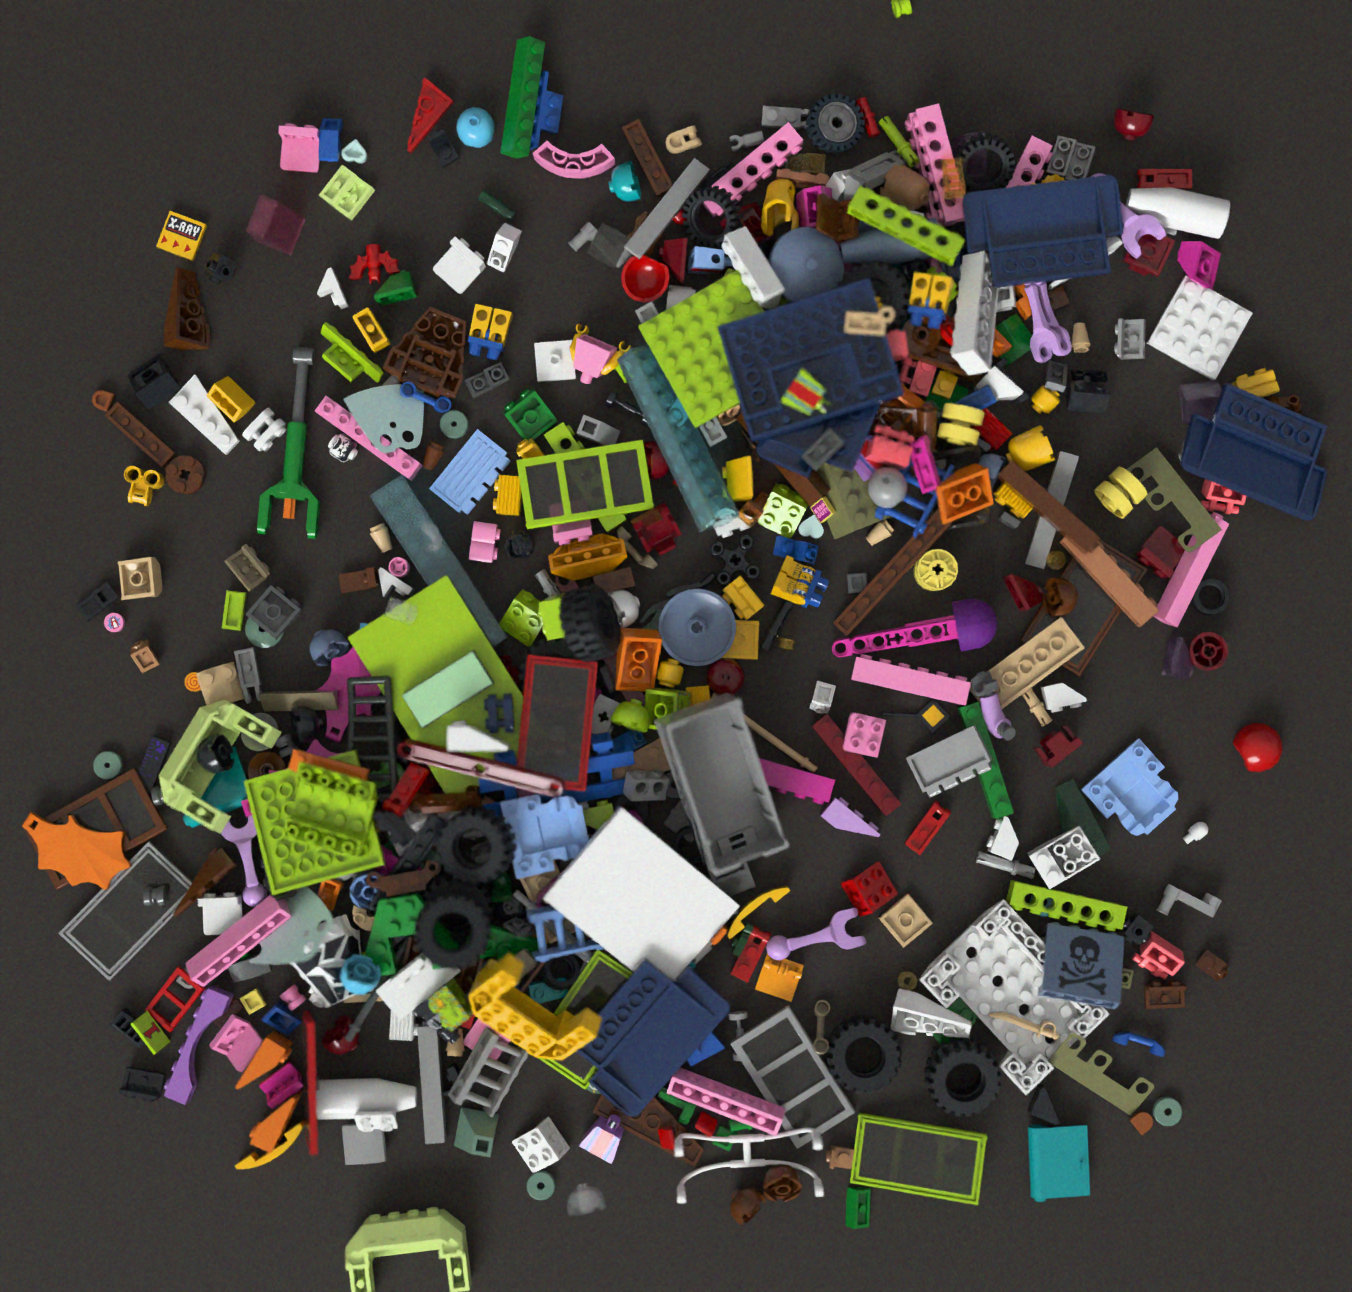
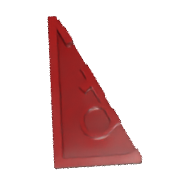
[407,77,454,154]

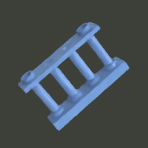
[526,905,605,962]

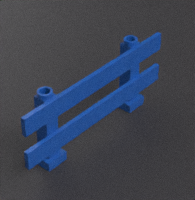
[478,732,635,816]

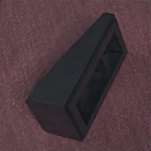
[110,1008,145,1049]

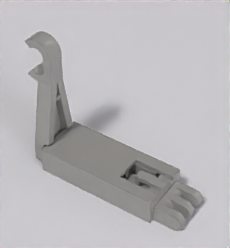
[844,150,908,201]

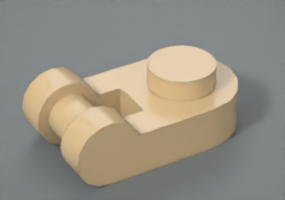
[666,126,702,154]

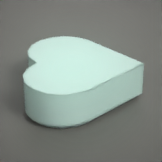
[341,139,367,164]
[798,515,824,539]

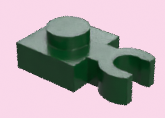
[731,922,754,957]

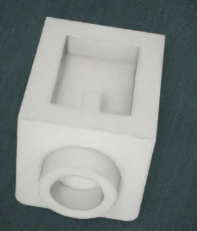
[810,681,836,714]

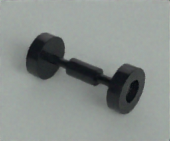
[991,358,1033,406]
[605,389,655,427]

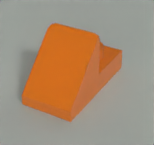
[317,879,345,911]

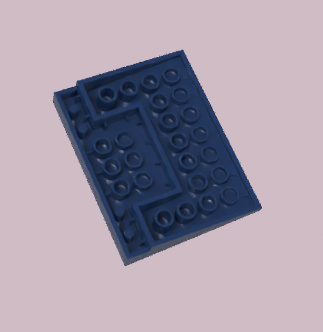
[718,278,904,442]

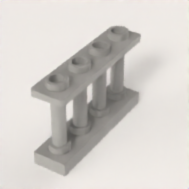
[448,1027,529,1117]

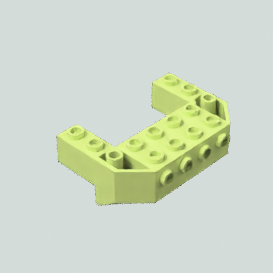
[159,700,281,833]
[345,1207,472,1292]

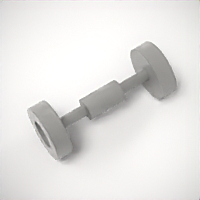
[728,1011,752,1061]

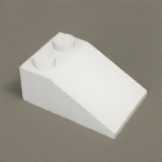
[447,721,511,751]

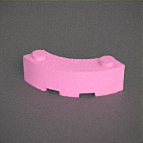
[533,141,615,178]

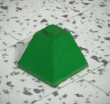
[374,270,417,307]

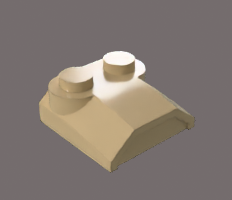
[118,557,162,600]
[196,662,245,705]

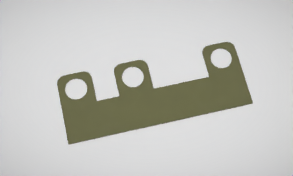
[1126,447,1222,552]
[1048,1033,1154,1116]

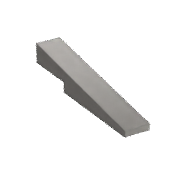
[624,158,710,259]
[1025,451,1079,569]

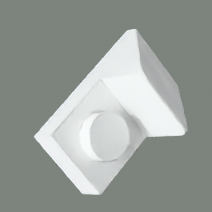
[317,268,349,309]
[378,567,415,598]

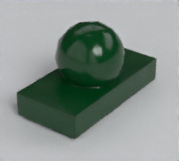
[492,870,512,903]

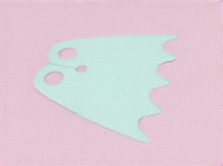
[249,886,333,964]

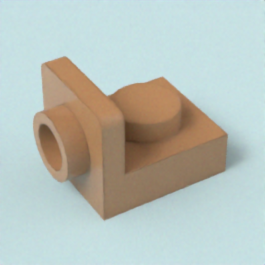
[130,639,160,673]
[825,1145,854,1169]

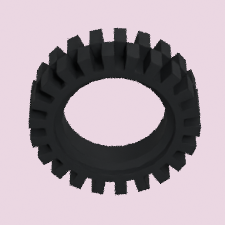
[954,133,1015,193]
[682,186,743,249]

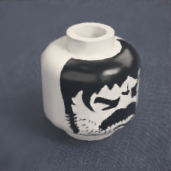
[328,434,358,462]

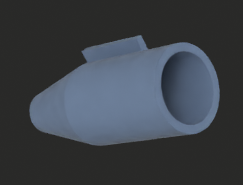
[840,213,941,265]

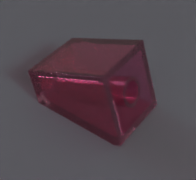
[246,195,305,255]

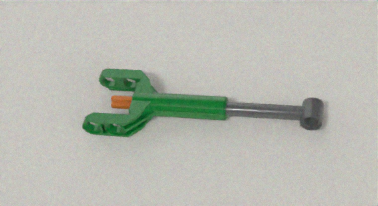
[257,346,321,539]

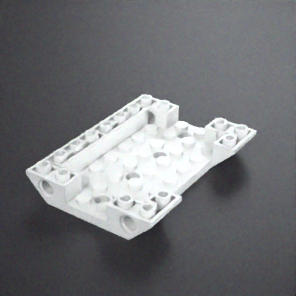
[919,899,1109,1095]

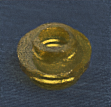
[1047,551,1065,570]
[898,971,917,991]

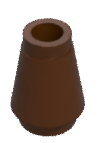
[422,441,445,471]

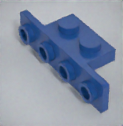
[530,71,563,150]

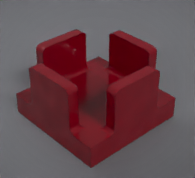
[1123,234,1175,277]
[631,502,682,555]
[1033,724,1083,768]

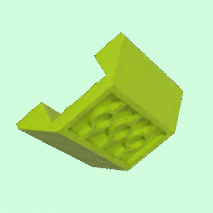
[282,762,377,859]

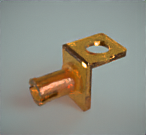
[737,492,769,527]

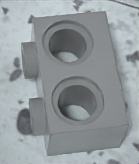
[623,769,669,801]

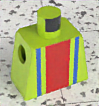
[781,368,831,414]

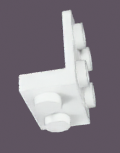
[433,237,486,294]
[198,892,243,935]

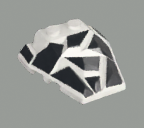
[290,912,361,1007]

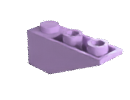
[820,797,880,837]

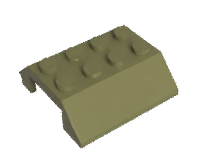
[815,463,904,540]

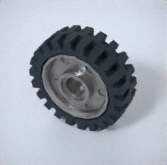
[806,93,865,154]

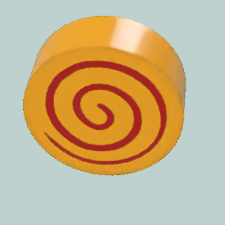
[185,672,201,692]

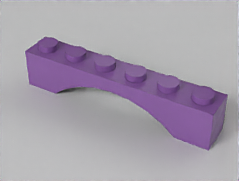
[164,985,234,1105]

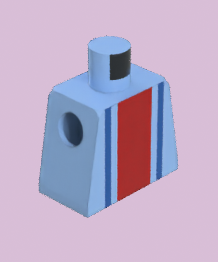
[688,246,733,274]

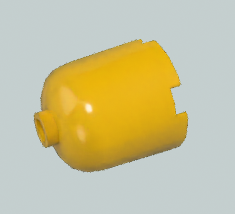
[1006,425,1055,471]

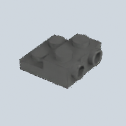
[245,585,302,640]

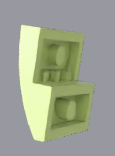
[319,165,375,220]

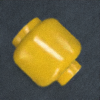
[1031,386,1060,414]
[656,658,684,688]

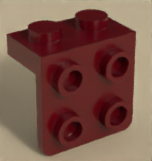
[1135,526,1185,579]

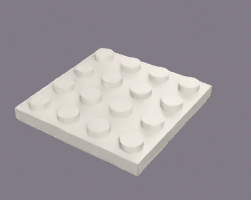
[1147,275,1252,381]

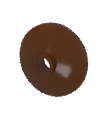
[902,317,941,354]
[248,751,286,779]

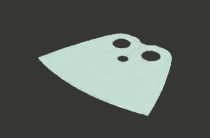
[344,384,424,453]

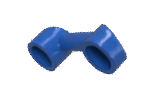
[400,382,451,413]
[1112,1031,1166,1057]

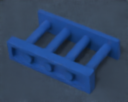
[875,449,954,538]

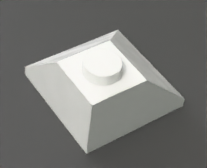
[973,366,1023,401]

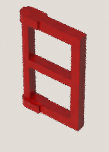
[144,966,205,1032]

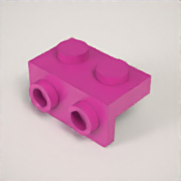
[259,1062,303,1109]

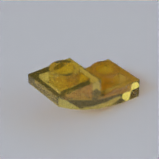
[785,153,826,175]

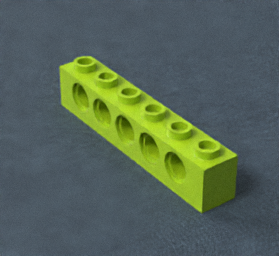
[847,186,965,266]
[544,422,628,533]
[1006,880,1127,932]

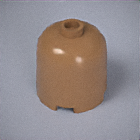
[880,164,930,211]

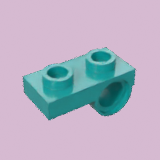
[527,977,568,1004]

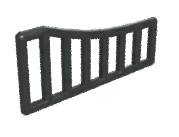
[346,676,399,821]

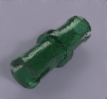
[478,190,516,222]

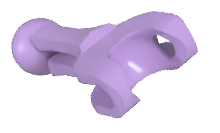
[1091,173,1166,259]
[1024,282,1071,363]
[221,816,268,907]
[766,908,867,960]

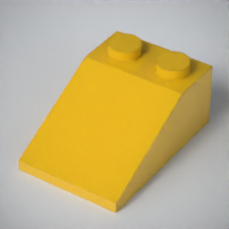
[722,456,753,502]

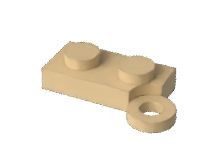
[845,307,895,336]

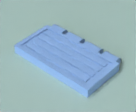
[429,429,511,515]

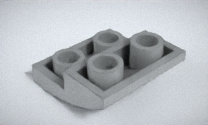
[1047,136,1096,180]
[342,1124,387,1165]

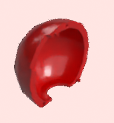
[621,255,670,303]
[1233,723,1283,772]

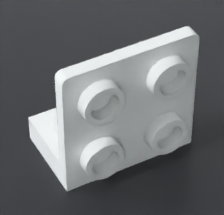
[512,1116,570,1173]

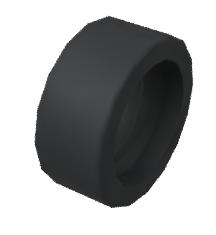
[1191,578,1230,615]
[673,825,702,864]
[541,954,580,990]

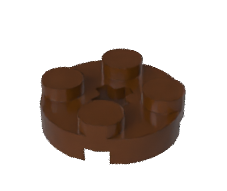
[165,455,206,494]

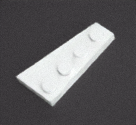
[169,374,239,455]

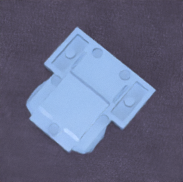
[1080,738,1179,836]
[500,793,589,879]

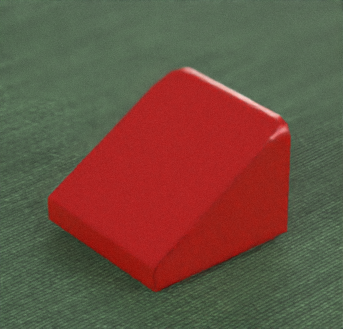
[694,1111,718,1137]
[658,1126,675,1150]

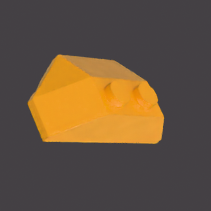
[548,533,627,581]

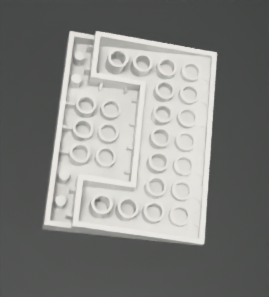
[543,807,739,981]

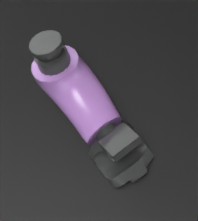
[971,671,1016,740]

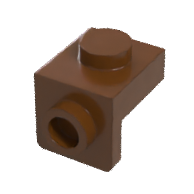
[1195,950,1229,982]

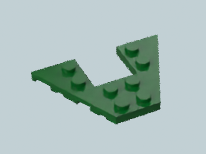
[365,893,470,976]

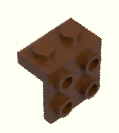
[816,193,859,242]

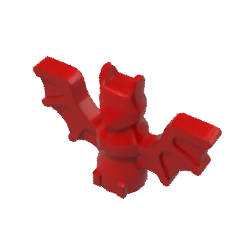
[349,244,401,284]

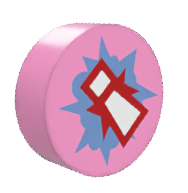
[104,613,125,632]

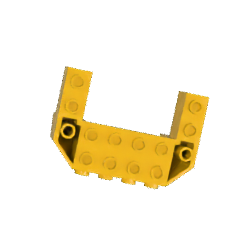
[469,953,602,1060]

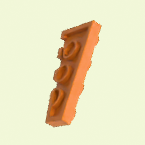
[289,749,370,781]

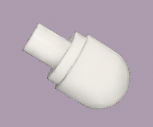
[1183,822,1209,844]

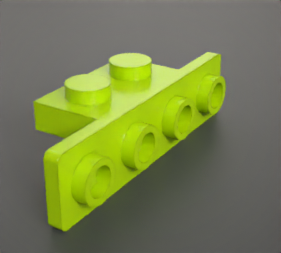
[321,322,383,383]

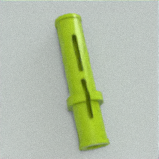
[879,116,920,167]

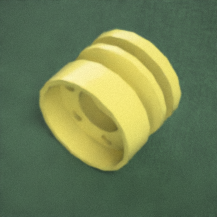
[913,549,958,591]

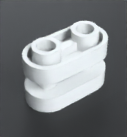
[242,408,286,452]

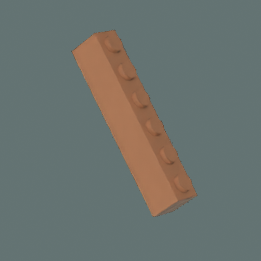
[1060,537,1159,628]

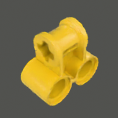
[124,466,165,507]

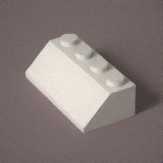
[722,226,784,309]

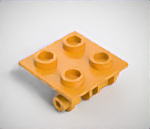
[755,953,804,1002]

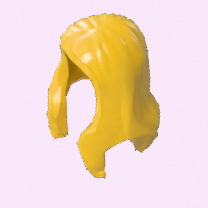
[761,179,799,236]

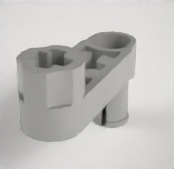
[568,222,632,268]
[1156,884,1222,918]

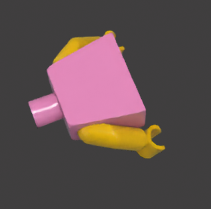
[569,324,631,384]

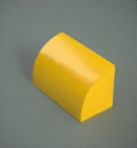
[207,376,256,422]

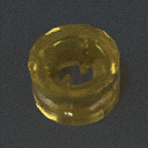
[777,637,796,650]

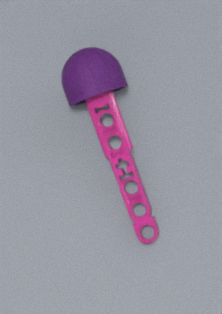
[832,599,997,657]

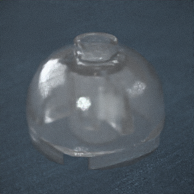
[567,1183,606,1216]

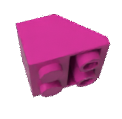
[796,185,832,229]

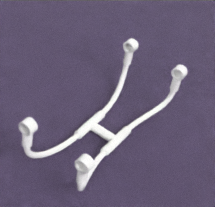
[675,1127,823,1203]

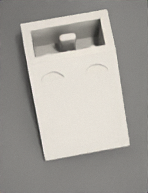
[1027,826,1100,889]

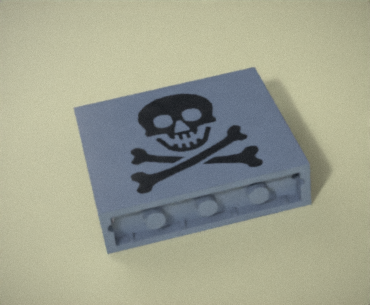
[1038,922,1124,1009]

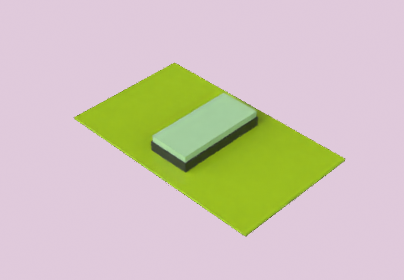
[347,575,551,794]

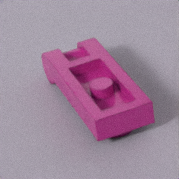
[907,435,941,494]

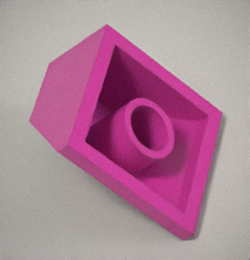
[1177,241,1221,290]

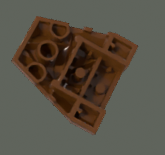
[383,307,466,398]

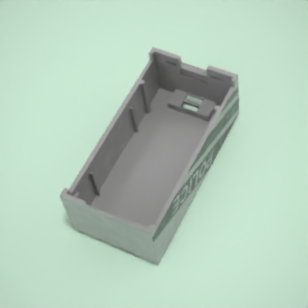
[654,693,789,876]

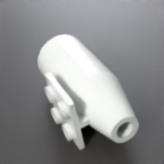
[1126,187,1230,239]
[316,1078,417,1132]

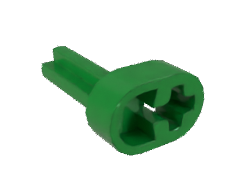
[658,1087,696,1125]

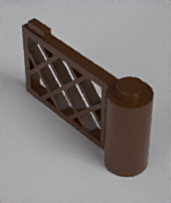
[871,404,937,449]

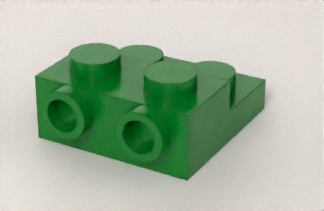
[502,388,558,440]

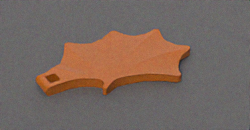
[22,812,131,890]

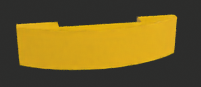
[727,886,790,939]
[235,1120,305,1169]

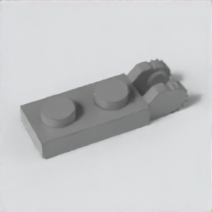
[761,106,810,130]
[234,647,262,704]

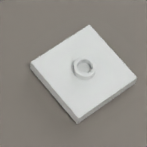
[534,340,576,382]

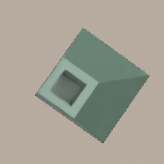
[454,1107,499,1157]

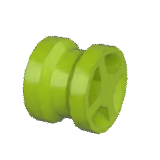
[891,0,912,18]

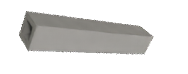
[417,1020,447,1144]

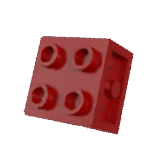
[841,861,898,917]

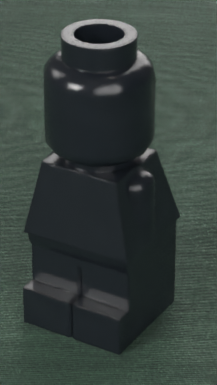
[414,998,460,1044]

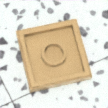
[878,893,933,948]

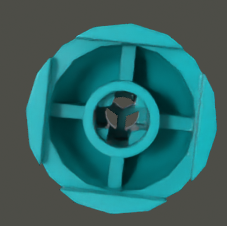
[608,161,641,202]

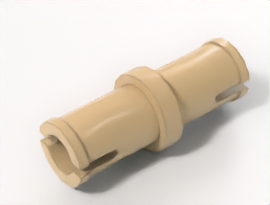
[1022,688,1053,727]

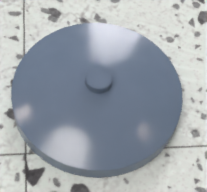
[769,227,844,303]
[658,588,736,666]

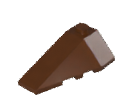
[164,267,210,350]
[173,847,238,917]

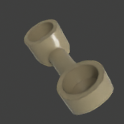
[617,526,658,569]
[812,1000,830,1054]

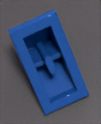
[262,1001,301,1036]

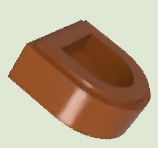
[92,390,115,412]
[1129,1111,1153,1135]

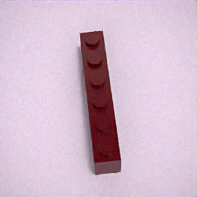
[811,714,901,816]

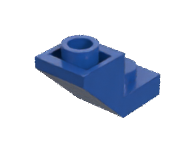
[318,118,343,162]
[773,536,818,565]
[609,730,647,753]

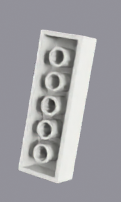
[951,251,999,375]

